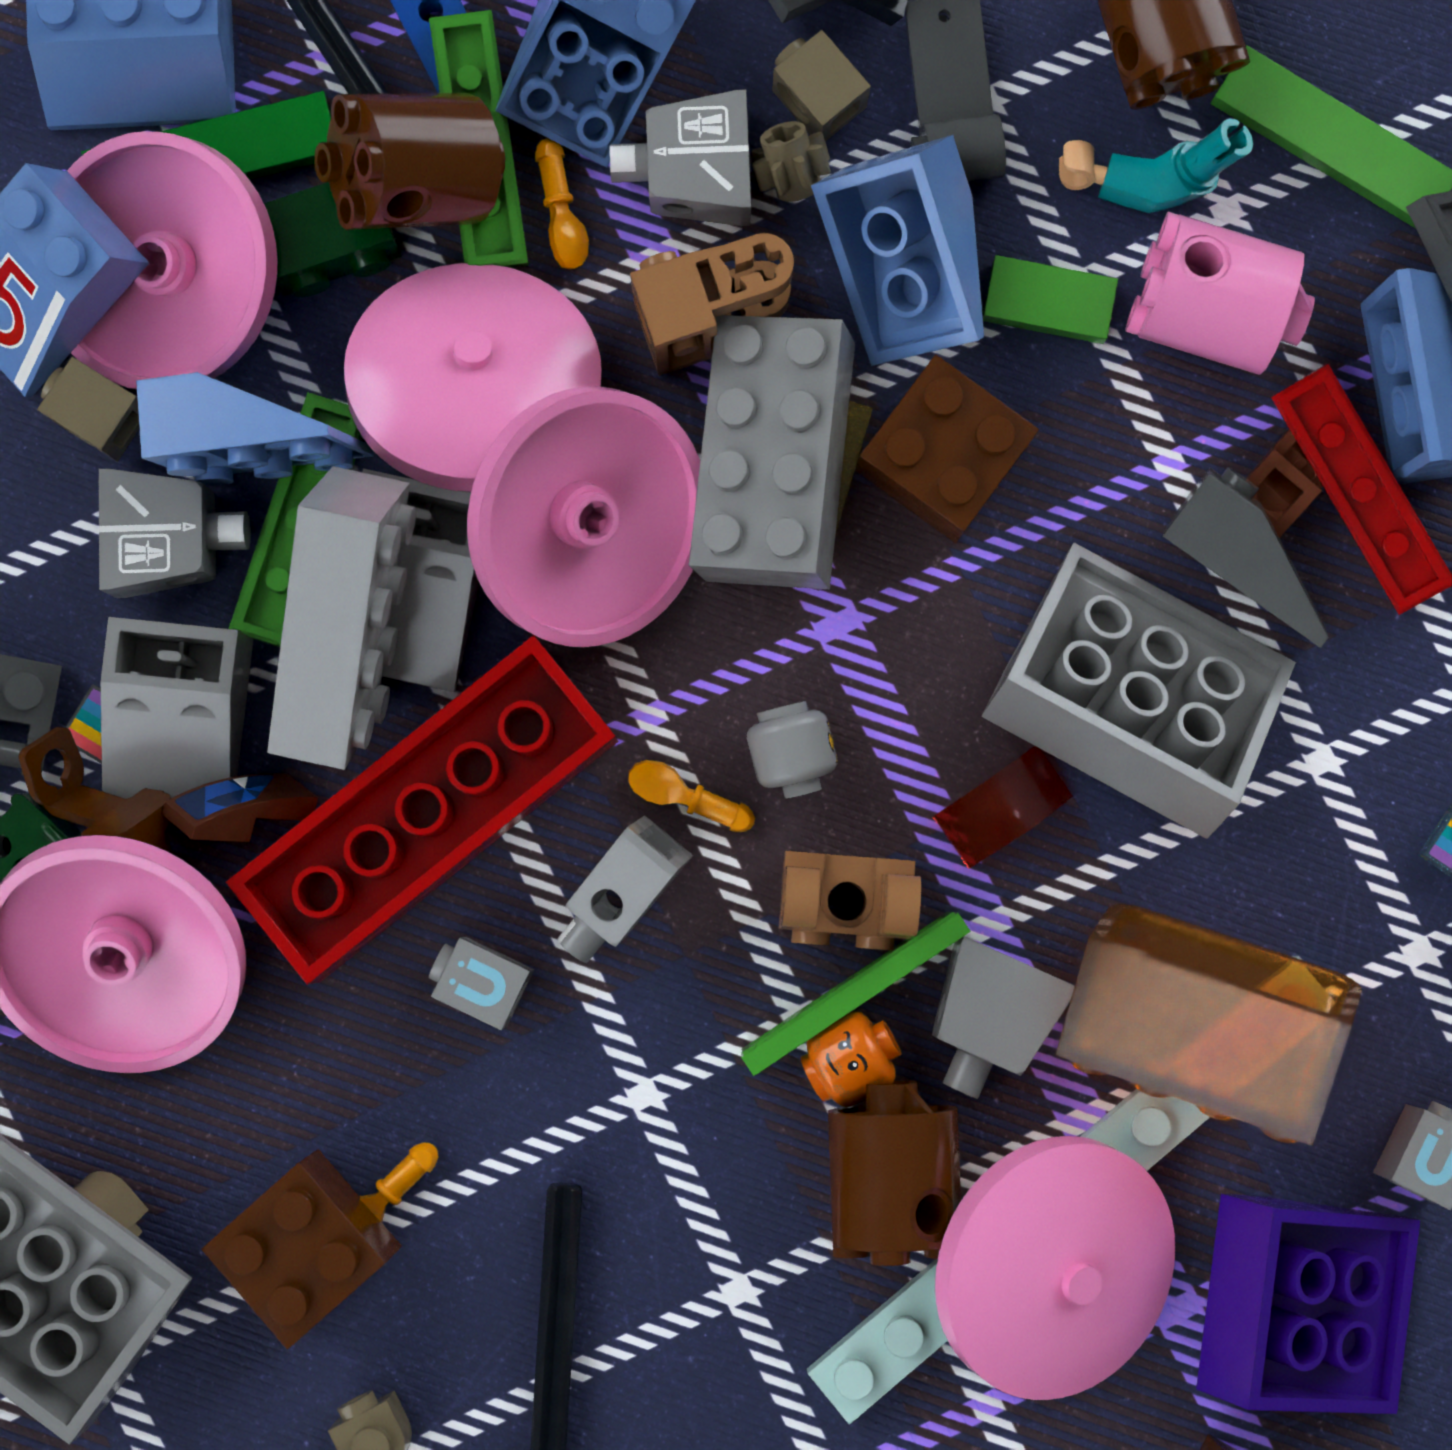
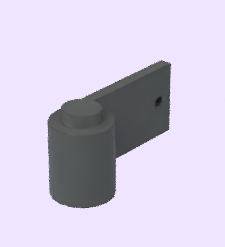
[905,0,1006,182]

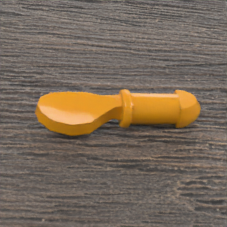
[535,138,589,270]
[628,760,755,832]
[359,1142,438,1223]

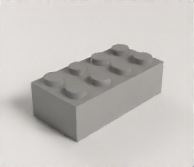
[689,315,855,590]
[267,466,416,770]

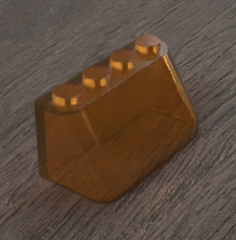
[1055,904,1362,1146]

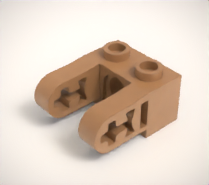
[630,233,794,376]
[779,851,921,950]

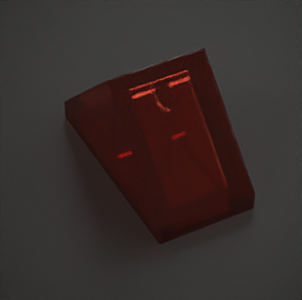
[932,746,1073,869]

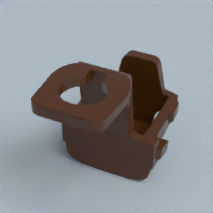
[19,727,172,854]

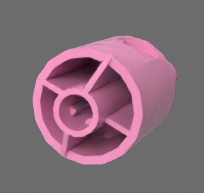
[1125,212,1315,375]

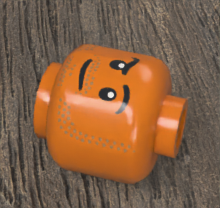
[800,1011,902,1108]

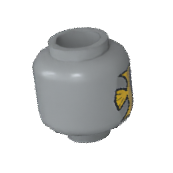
[747,701,838,799]

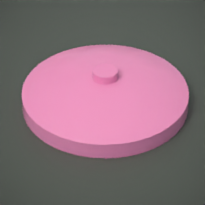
[67,131,278,389]
[344,263,602,492]
[467,386,700,647]
[0,835,247,1073]
[935,1136,1175,1400]

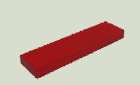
[1270,364,1452,615]

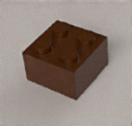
[855,354,1039,544]
[201,1149,402,1350]

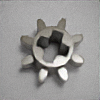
[752,121,831,202]

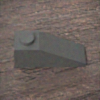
[1163,467,1329,648]

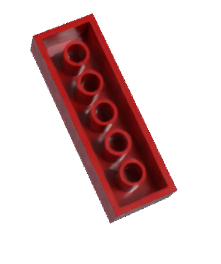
[226,635,619,985]

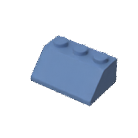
[26,0,236,131]
[1360,268,1452,485]

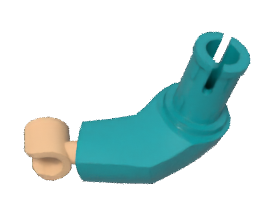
[1059,118,1253,213]

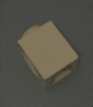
[772,30,871,142]
[37,357,140,462]

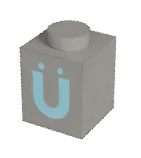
[428,937,535,1031]
[1373,1101,1452,1210]

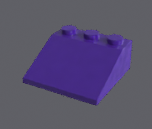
[1196,1193,1420,1414]

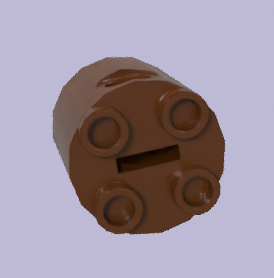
[1097,0,1250,110]
[314,93,506,230]
[828,1081,961,1266]

